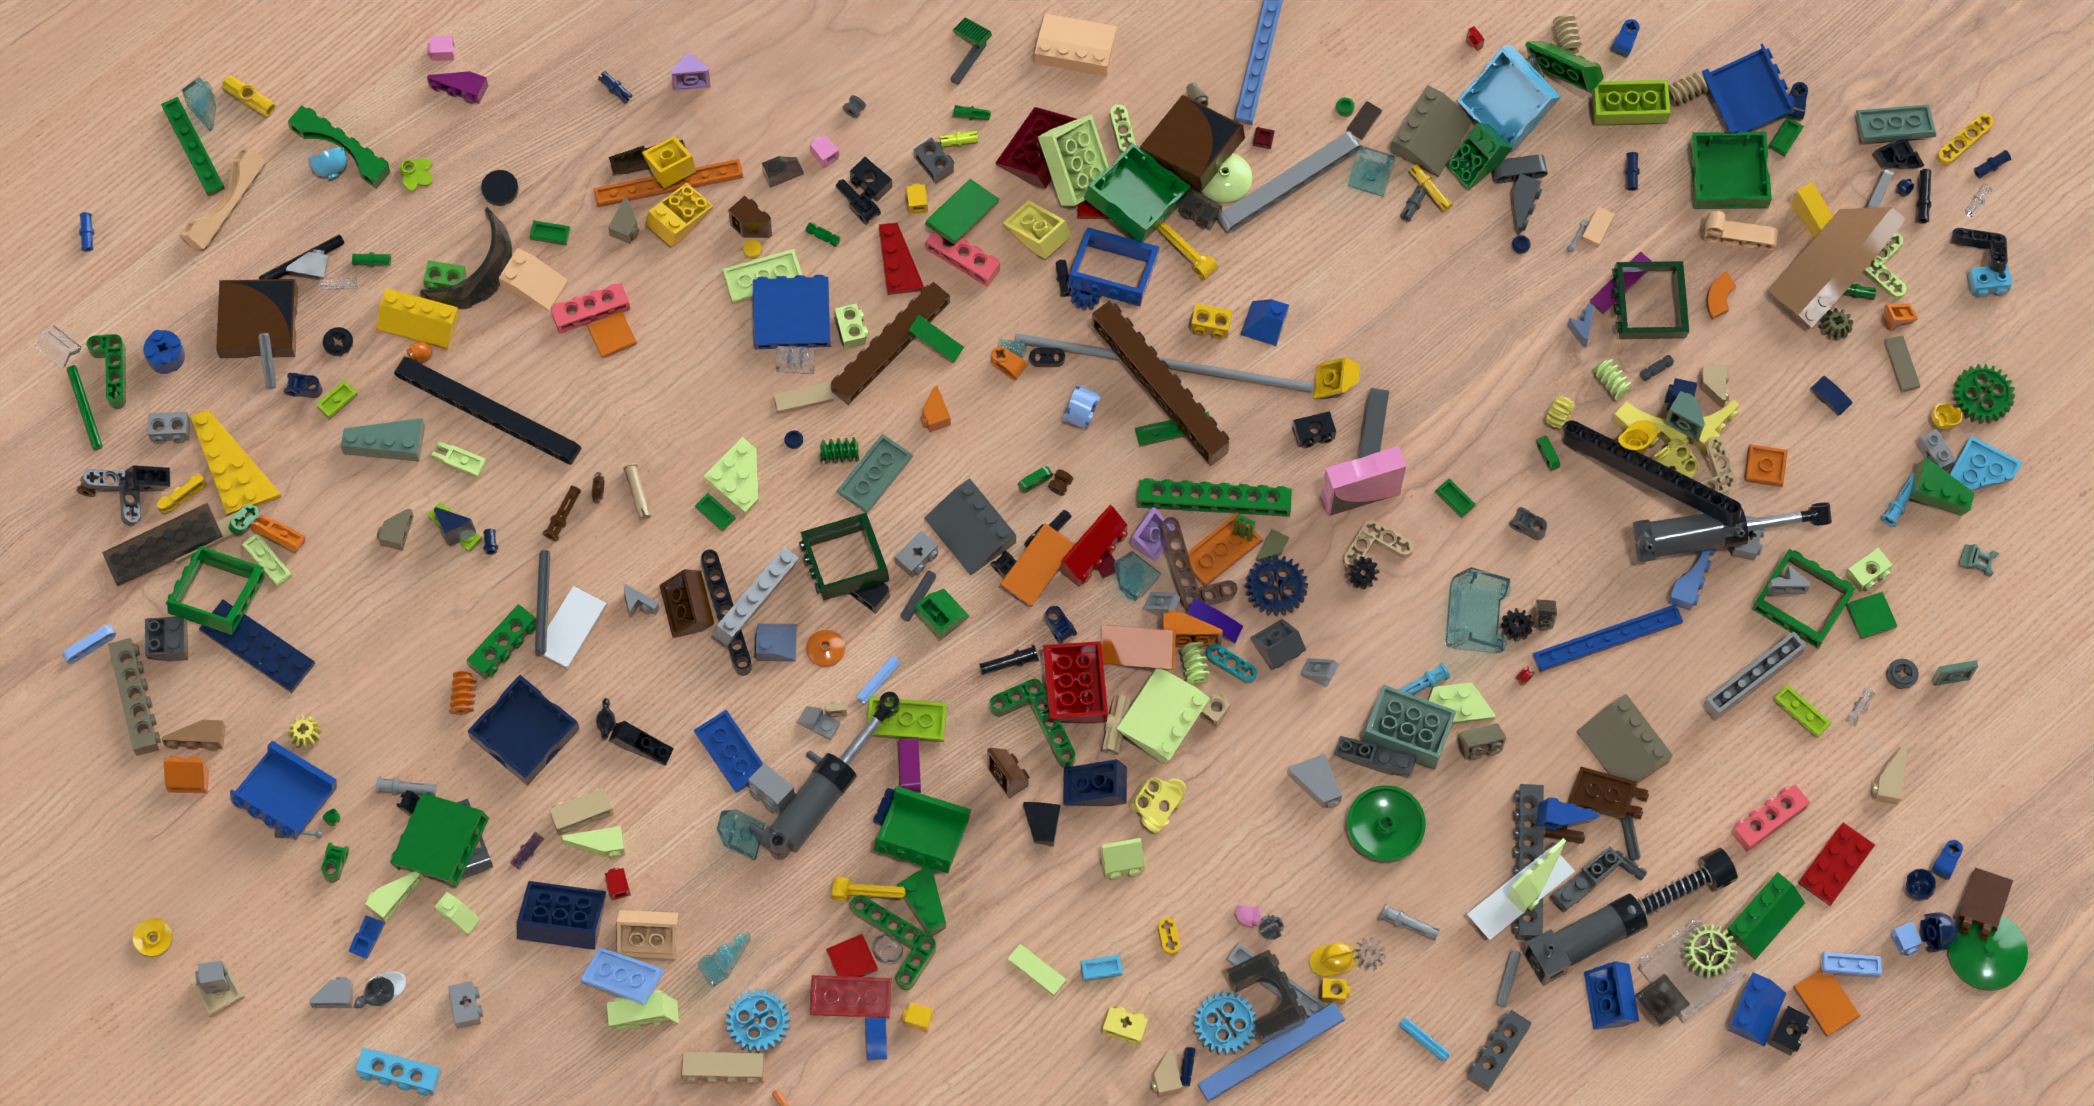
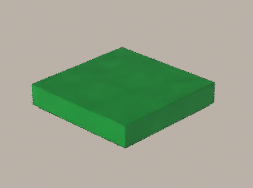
[1846,591,1897,639]

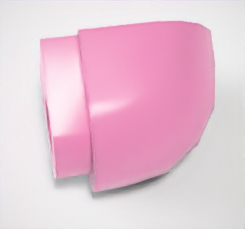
[1236,905,1261,928]

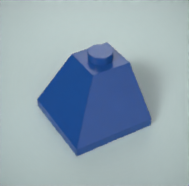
[1241,299,1289,346]

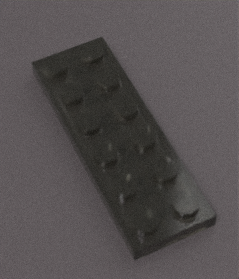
[102,503,223,586]

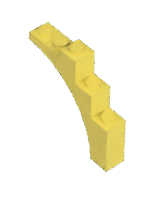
[1612,400,1740,454]

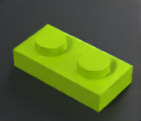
[316,380,358,419]

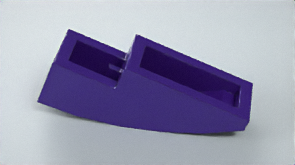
[1186,598,1243,644]

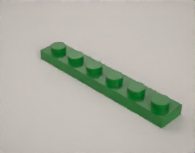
[161,96,225,196]

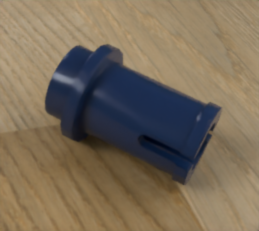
[483,529,499,554]

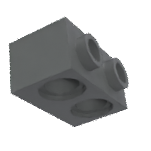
[914,137,954,184]

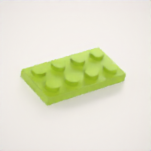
[867,697,947,742]

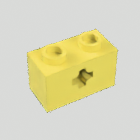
[1102,1006,1148,1046]

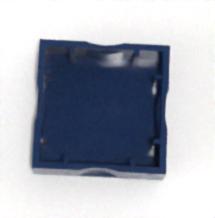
[467,675,580,786]

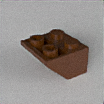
[728,196,772,238]

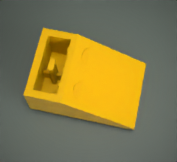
[645,183,713,248]

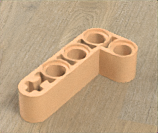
[1704,211,1778,251]

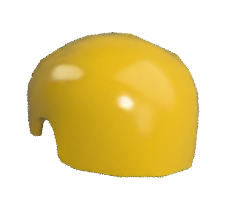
[1931,403,1963,431]

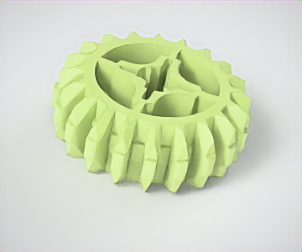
[1683,924,1737,978]

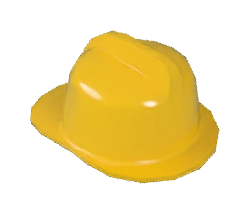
[1618,420,1658,454]
[1309,942,1356,977]

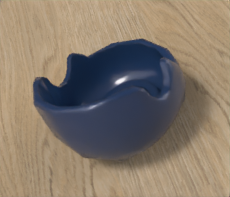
[1906,869,1936,901]

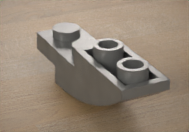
[1335,736,1416,777]
[1552,846,1623,912]

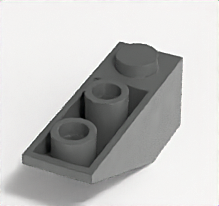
[1512,173,1543,236]

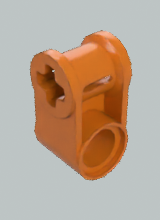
[991,346,1028,380]

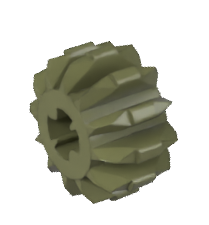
[1821,308,1853,341]

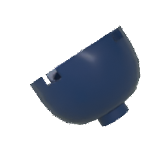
[1920,912,1958,952]

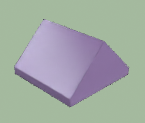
[671,52,711,90]
[1131,507,1175,561]

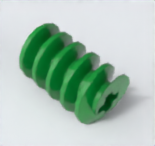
[820,437,859,463]

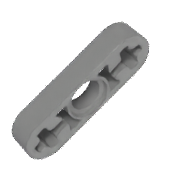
[1867,169,1894,208]

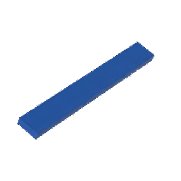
[1533,604,1683,672]

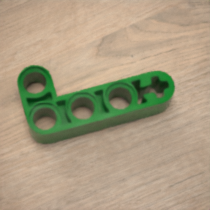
[86,334,126,409]

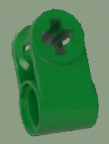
[321,842,349,883]

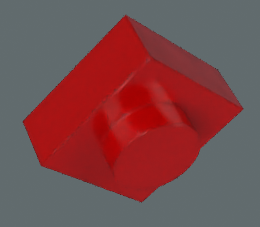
[1466,26,1485,51]

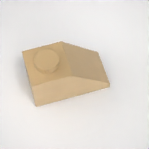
[1151,1049,1182,1098]

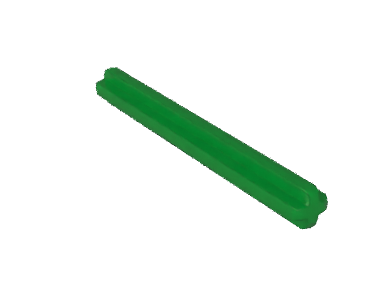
[66,365,103,450]

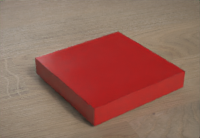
[826,933,878,977]

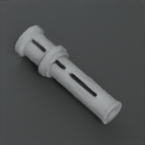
[376,776,437,796]
[1379,904,1440,941]

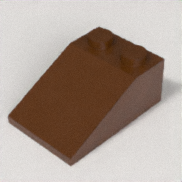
[987,748,1030,799]

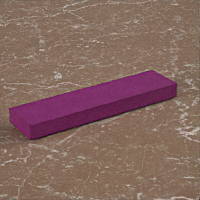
[1590,251,1652,314]

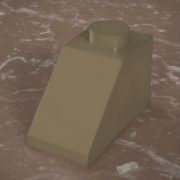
[608,197,639,244]
[377,509,414,551]

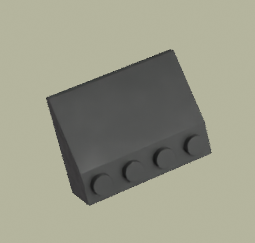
[924,478,1016,576]

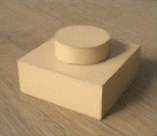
[826,701,847,717]

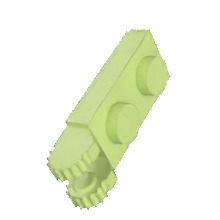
[431,442,487,478]

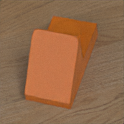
[1883,303,1918,331]

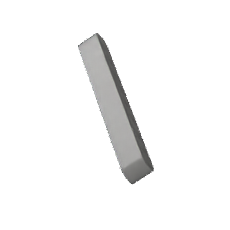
[1217,132,1362,233]

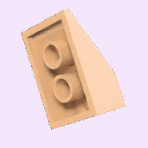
[499,248,568,312]

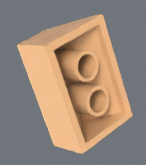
[617,910,679,959]

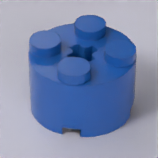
[143,330,185,374]

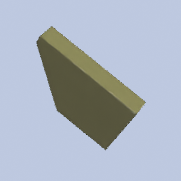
[1256,529,1289,562]

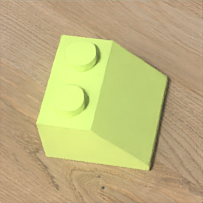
[1101,838,1145,880]

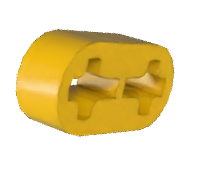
[1158,917,1180,956]

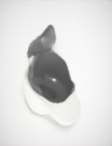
[354,971,406,1008]

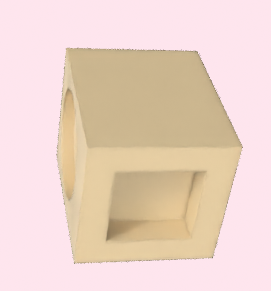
[1200,693,1231,728]

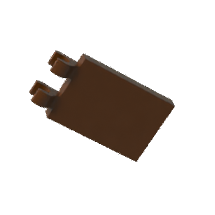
[1569,767,1649,820]
[1958,867,2013,941]

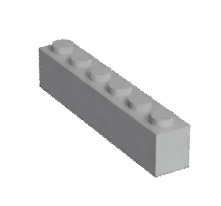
[712,546,799,646]
[1703,632,1807,721]

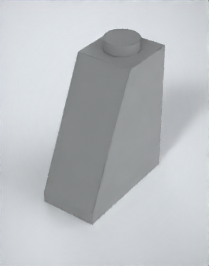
[1287,754,1342,808]

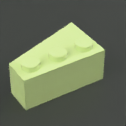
[607,990,679,1030]

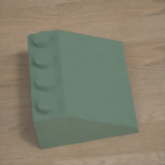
[1362,685,1456,769]

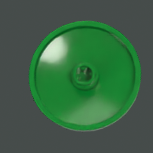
[1347,785,1426,863]
[1947,916,2028,991]

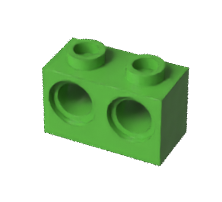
[423,260,467,295]

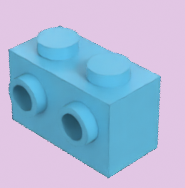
[1968,264,2012,297]

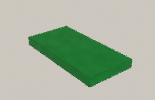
[925,179,999,245]

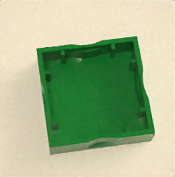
[1689,132,1772,209]
[1084,143,1191,242]

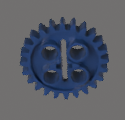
[1245,555,1308,616]

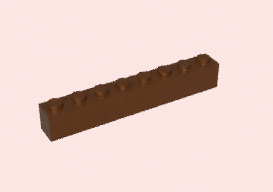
[831,281,950,406]

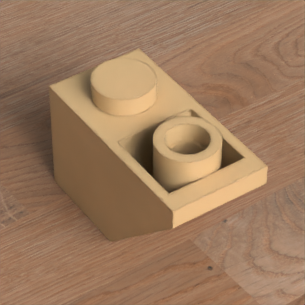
[1701,364,1729,407]

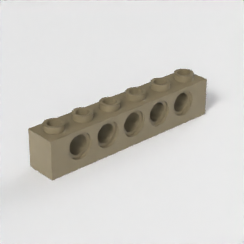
[108,638,161,756]

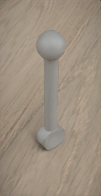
[1567,219,1588,252]

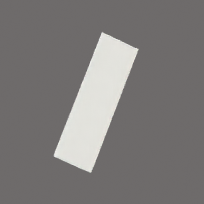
[1467,846,1575,940]

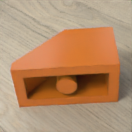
[921,385,951,433]

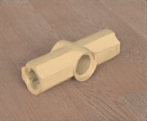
[1102,694,1131,755]

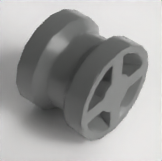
[843,95,866,118]

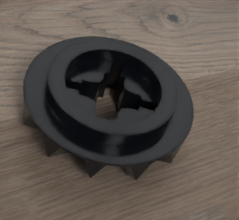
[323,327,353,356]

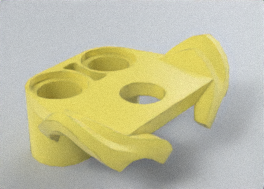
[1651,438,1699,478]
[1129,778,1186,833]

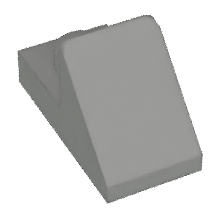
[1767,566,1810,594]
[624,584,660,618]
[1143,592,1181,618]
[1300,658,1339,687]
[797,706,840,741]

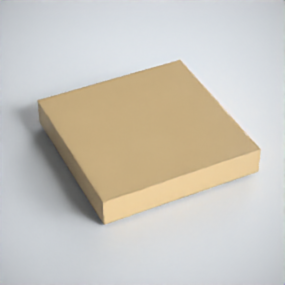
[191,963,245,1018]

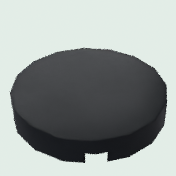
[481,170,519,206]

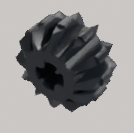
[1346,556,1380,589]
[1501,608,1534,642]

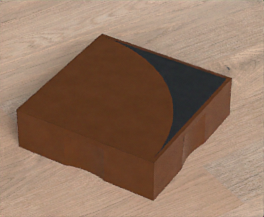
[1140,95,1245,191]
[216,279,298,358]

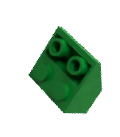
[915,589,969,641]

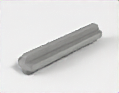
[258,333,276,388]
[1496,950,1521,1007]

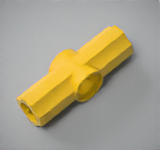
[221,75,276,117]

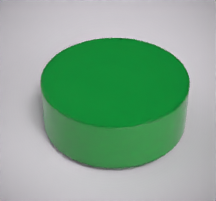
[1336,97,1355,117]

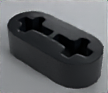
[1029,348,1065,367]

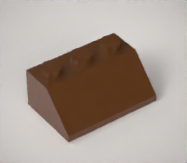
[659,569,715,638]

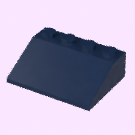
[517,881,606,950]

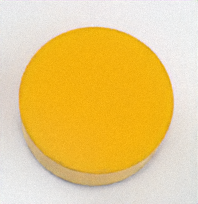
[743,239,762,259]

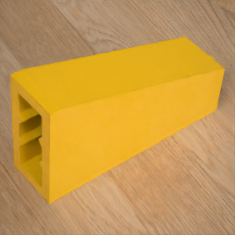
[1791,182,1833,238]

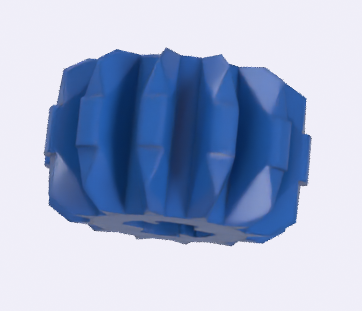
[1070,288,1102,311]

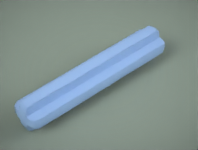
[856,656,900,704]

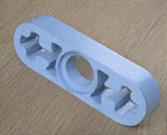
[62,625,116,664]

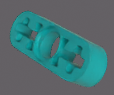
[1206,644,1257,683]

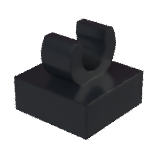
[396,790,420,816]

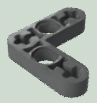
[81,469,141,526]

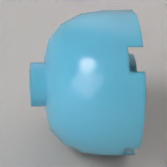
[308,147,347,180]

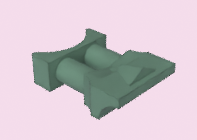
[1959,544,1999,577]

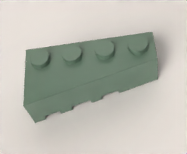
[341,418,425,462]

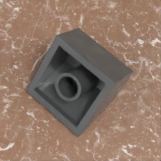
[1250,619,1306,669]

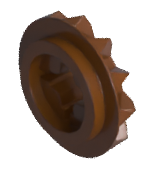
[592,472,605,503]

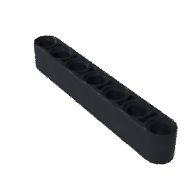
[701,549,752,676]

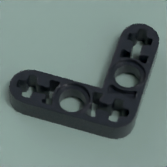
[1951,228,2008,272]

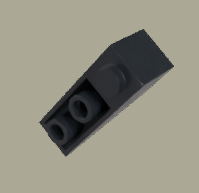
[608,721,674,766]

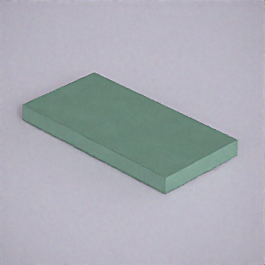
[1855,105,1936,143]
[837,434,913,514]

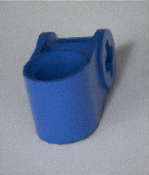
[1611,19,1640,57]
[1931,840,1963,880]

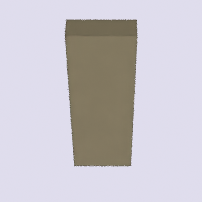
[1884,335,1921,392]

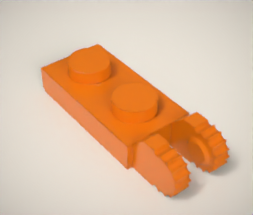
[250,515,306,552]

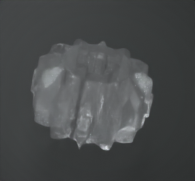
[1352,937,1386,971]

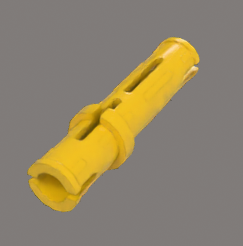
[1409,164,1453,212]

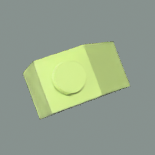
[435,892,481,935]

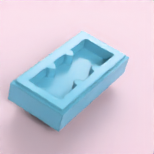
[1080,955,1123,982]

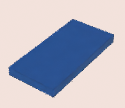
[694,709,763,793]

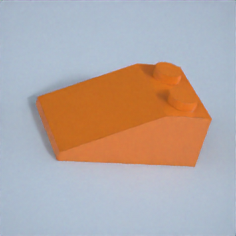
[1162,610,1223,648]

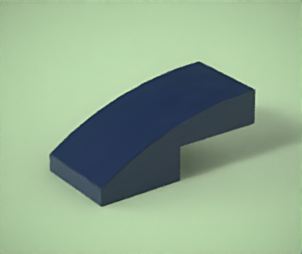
[1810,376,1853,416]

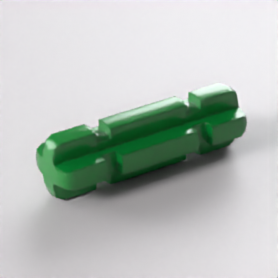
[806,222,841,246]

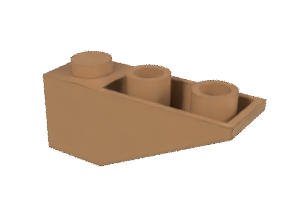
[161,719,226,751]

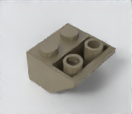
[1459,723,1506,760]

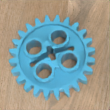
[725,988,790,1053]
[1193,991,1258,1056]

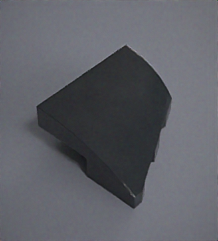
[1872,139,1925,168]
[1023,802,1061,847]

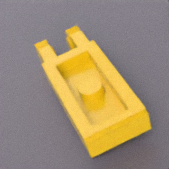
[157,473,207,515]

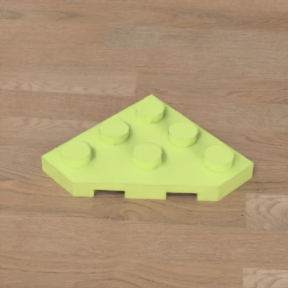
[703,437,759,515]

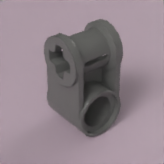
[1509,507,1547,540]

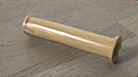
[623,463,651,520]

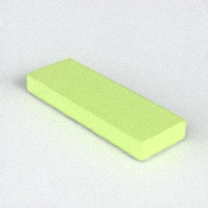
[242,534,293,588]
[1008,944,1066,996]

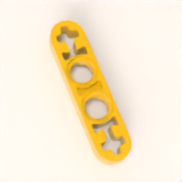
[1937,113,1994,166]

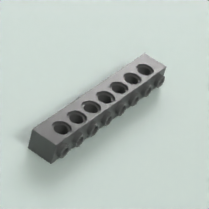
[1514,784,1544,941]

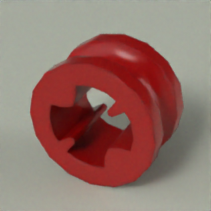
[1516,666,1535,685]

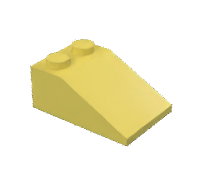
[1003,200,1071,259]

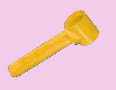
[1158,222,1218,280]
[830,877,906,901]

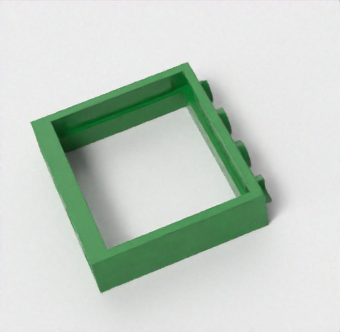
[165,546,264,635]
[1752,549,1856,649]

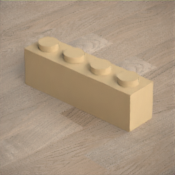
[682,1052,764,1085]

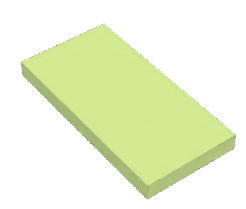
[722,249,802,304]

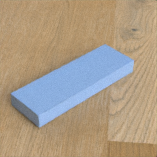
[1821,952,1882,978]

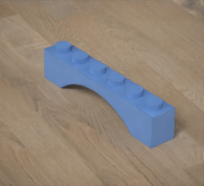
[1668,511,1716,611]

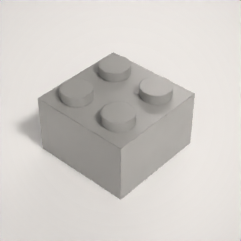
[749,763,795,815]

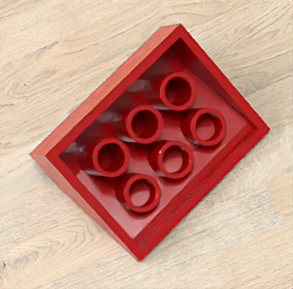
[1043,641,1108,723]

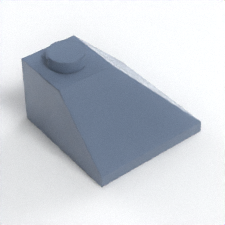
[756,623,797,662]

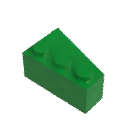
[1909,457,1974,516]
[897,867,946,937]

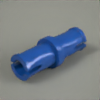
[79,212,94,252]

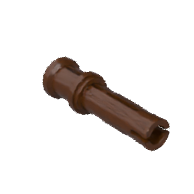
[543,485,581,541]

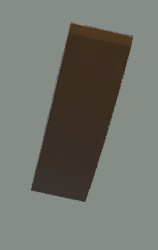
[609,139,686,175]

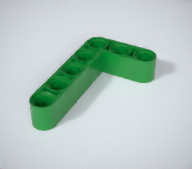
[990,679,1076,768]
[851,895,936,990]

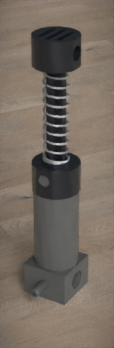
[1523,848,1738,986]

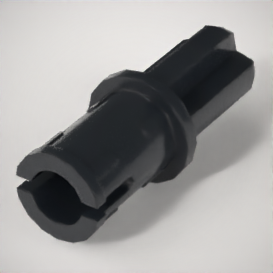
[1055,259,1071,297]

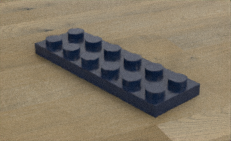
[199,599,315,694]

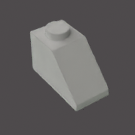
[286,249,328,279]
[309,977,353,1008]

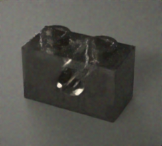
[1178,188,1222,231]

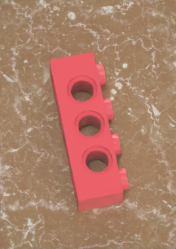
[925,231,1000,287]
[550,283,631,334]
[1732,784,1810,852]

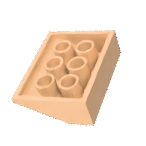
[1035,14,1117,76]

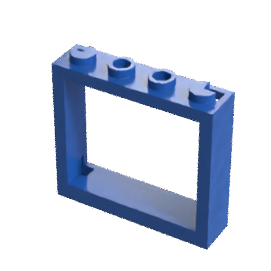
[1068,227,1159,306]

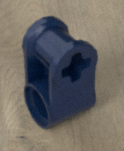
[1786,82,1808,120]
[284,373,323,398]
[1045,606,1077,644]

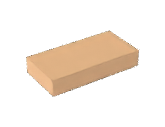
[1582,206,1615,247]

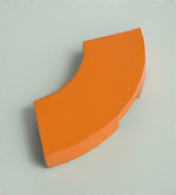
[1707,271,1736,319]

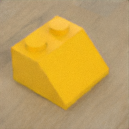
[642,136,696,188]

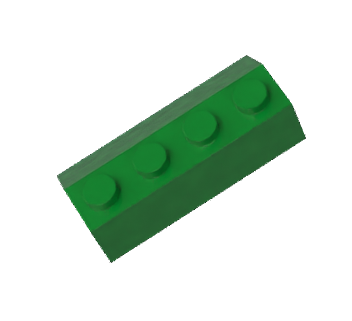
[1525,41,1604,93]
[1726,872,1805,960]

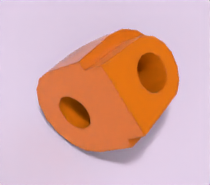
[406,342,433,364]

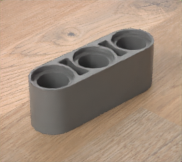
[1493,154,1548,184]

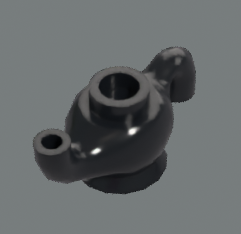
[596,698,616,740]

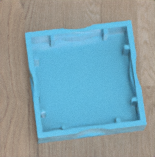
[1457,45,1561,151]

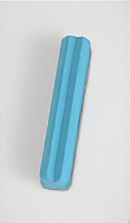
[1399,1017,1450,1062]

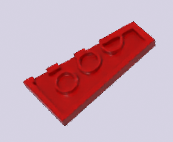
[879,222,924,295]

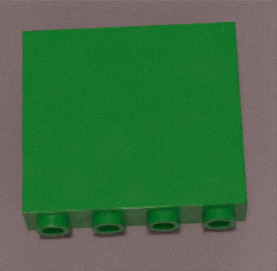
[873,786,971,873]
[390,793,489,888]

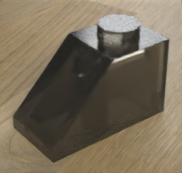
[762,156,804,188]

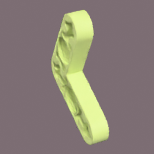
[1862,233,1906,300]

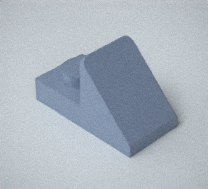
[1567,304,1595,347]

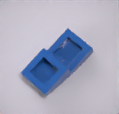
[349,915,385,959]
[866,1017,887,1060]

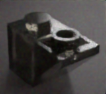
[1533,599,1557,631]

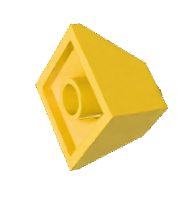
[1313,357,1360,400]

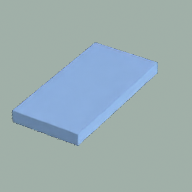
[580,947,664,1005]

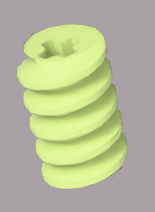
[1592,359,1633,401]
[1181,642,1210,685]

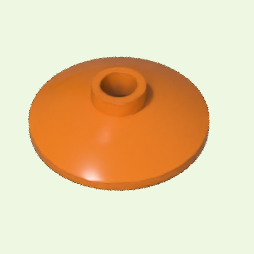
[806,630,845,667]

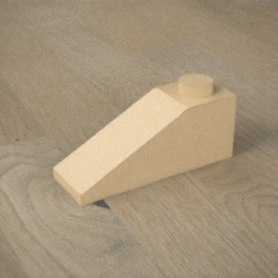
[1872,743,1908,805]

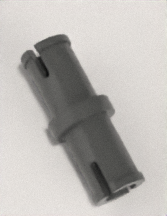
[1400,186,1427,222]

